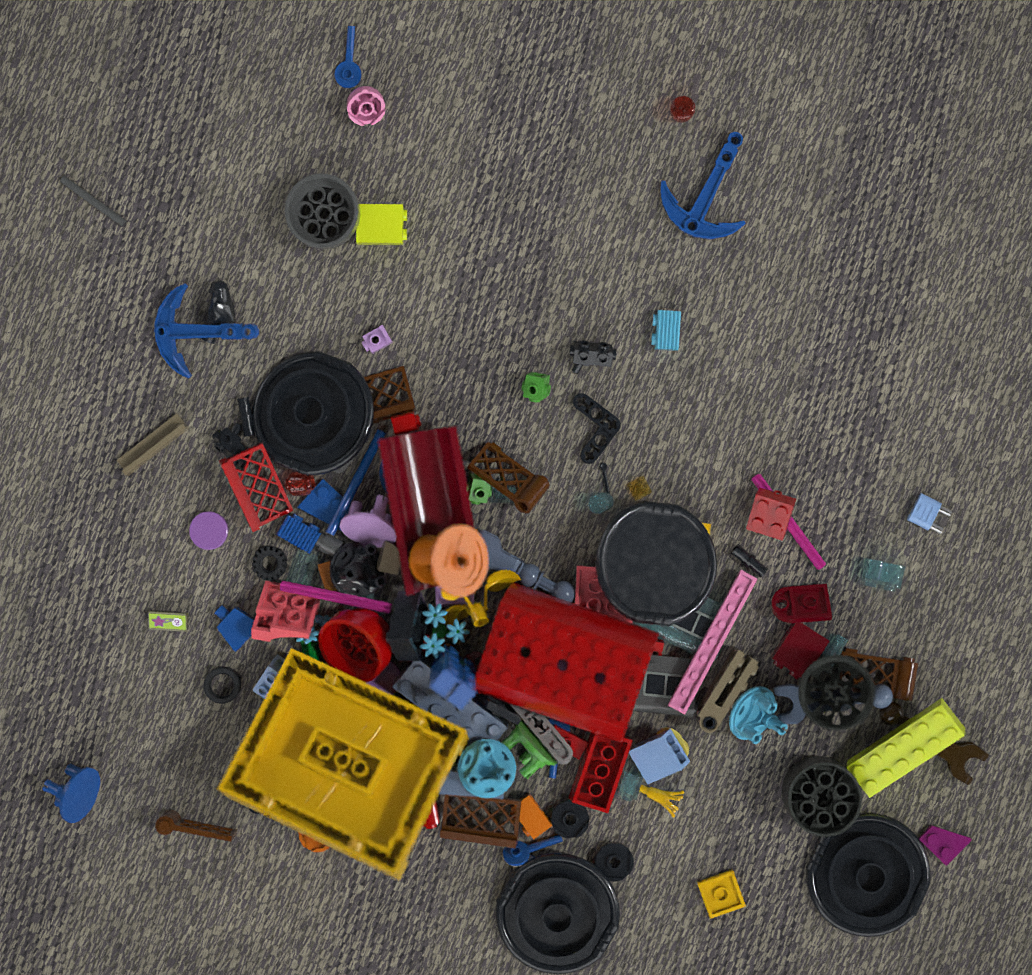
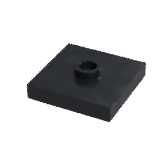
[477,693,521,725]

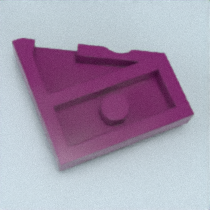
[918,825,972,866]

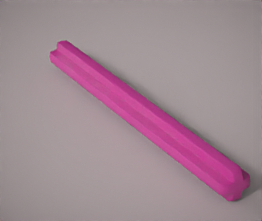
[752,474,826,570]
[280,581,392,613]

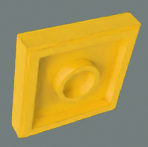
[697,869,746,919]

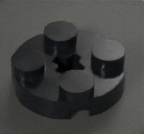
[551,799,589,838]
[595,842,634,882]

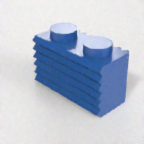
[276,513,322,554]

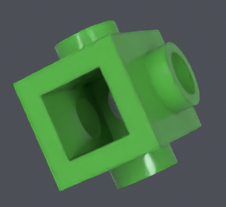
[522,372,551,402]
[466,473,492,505]

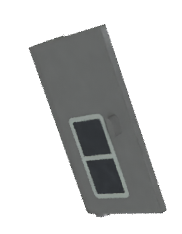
[633,655,698,717]

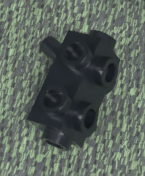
[569,340,617,374]
[212,423,252,470]

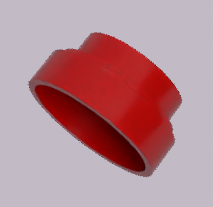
[318,608,391,682]

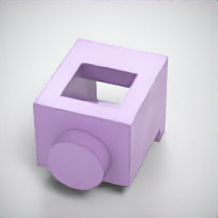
[362,325,393,354]

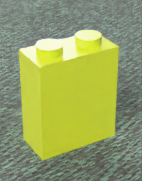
[356,204,407,245]

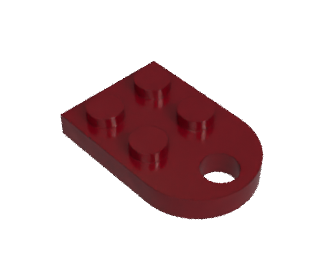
[771,584,832,623]

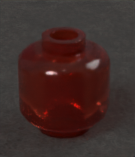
[670,95,696,123]
[285,471,315,496]

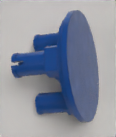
[43,764,100,823]

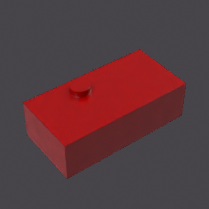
[568,732,633,813]

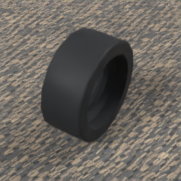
[203,666,242,704]

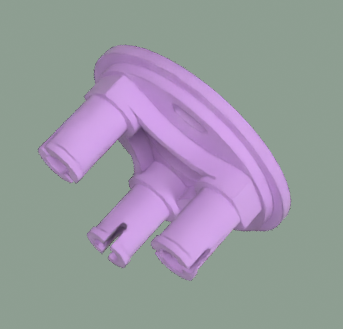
[340,495,396,547]

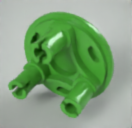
[501,720,557,779]

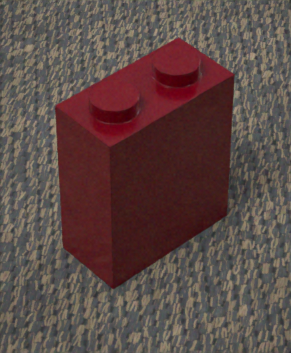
[770,623,830,680]

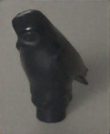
[201,280,236,344]

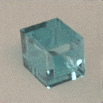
[617,770,643,801]

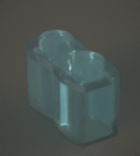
[861,558,905,592]

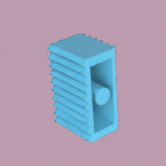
[651,310,681,351]

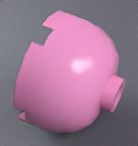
[347,86,385,126]

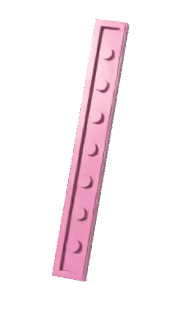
[667,570,757,715]

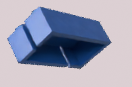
[430,644,476,710]

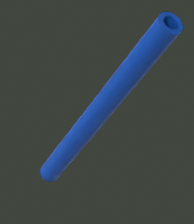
[325,429,386,536]

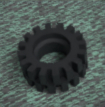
[252,546,288,581]

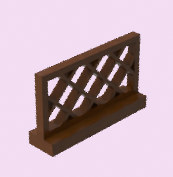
[364,366,417,424]
[440,794,522,848]

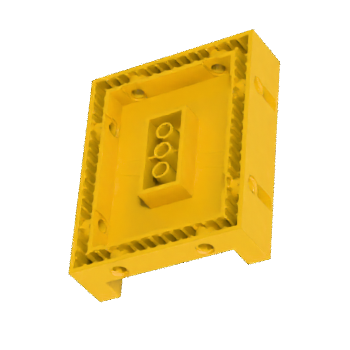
[218,648,469,881]

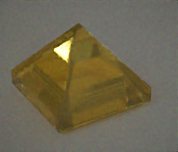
[627,475,652,501]

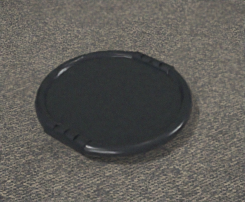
[252,351,374,476]
[596,501,717,626]
[806,813,931,937]
[496,853,620,974]

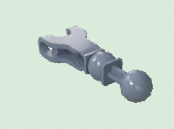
[477,529,575,602]
[773,684,893,724]

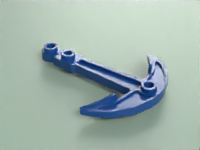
[660,132,746,240]
[154,283,259,378]

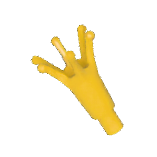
[638,784,684,818]

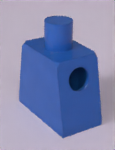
[215,605,255,652]

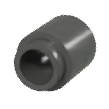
[315,533,344,557]

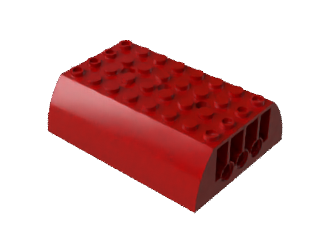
[475,582,659,743]

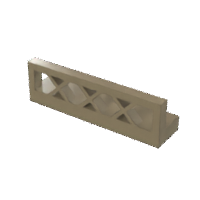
[117,413,190,475]

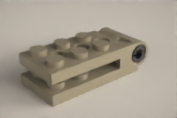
[696,647,759,733]

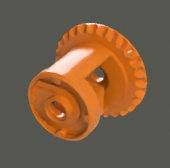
[409,525,489,597]

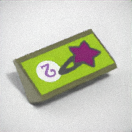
[148,610,189,632]

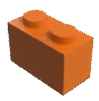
[510,792,552,840]

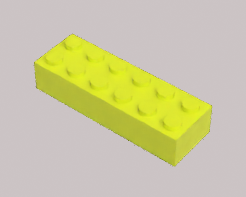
[846,698,966,798]

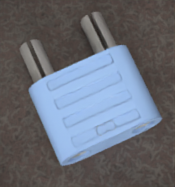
[907,493,952,534]

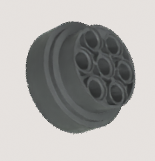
[285,174,360,250]

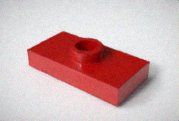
[553,724,588,759]

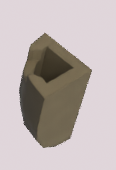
[376,541,400,575]

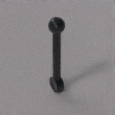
[600,463,613,502]

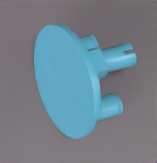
[729,686,788,744]
[458,739,516,798]

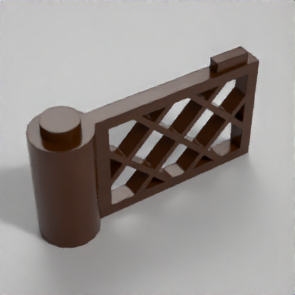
[467,442,550,514]
[837,648,918,701]
[155,810,237,842]

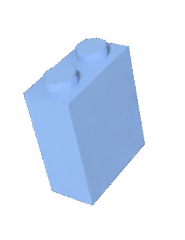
[629,729,690,784]

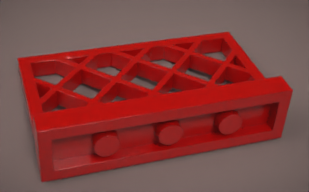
[219,442,294,532]

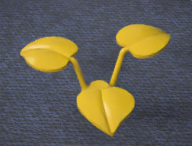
[440,570,521,627]

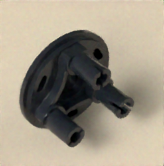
[330,542,387,598]

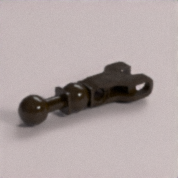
[880,702,989,785]

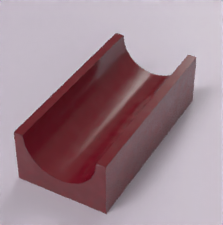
[378,425,484,595]

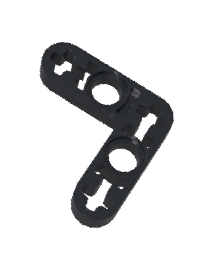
[573,393,621,464]

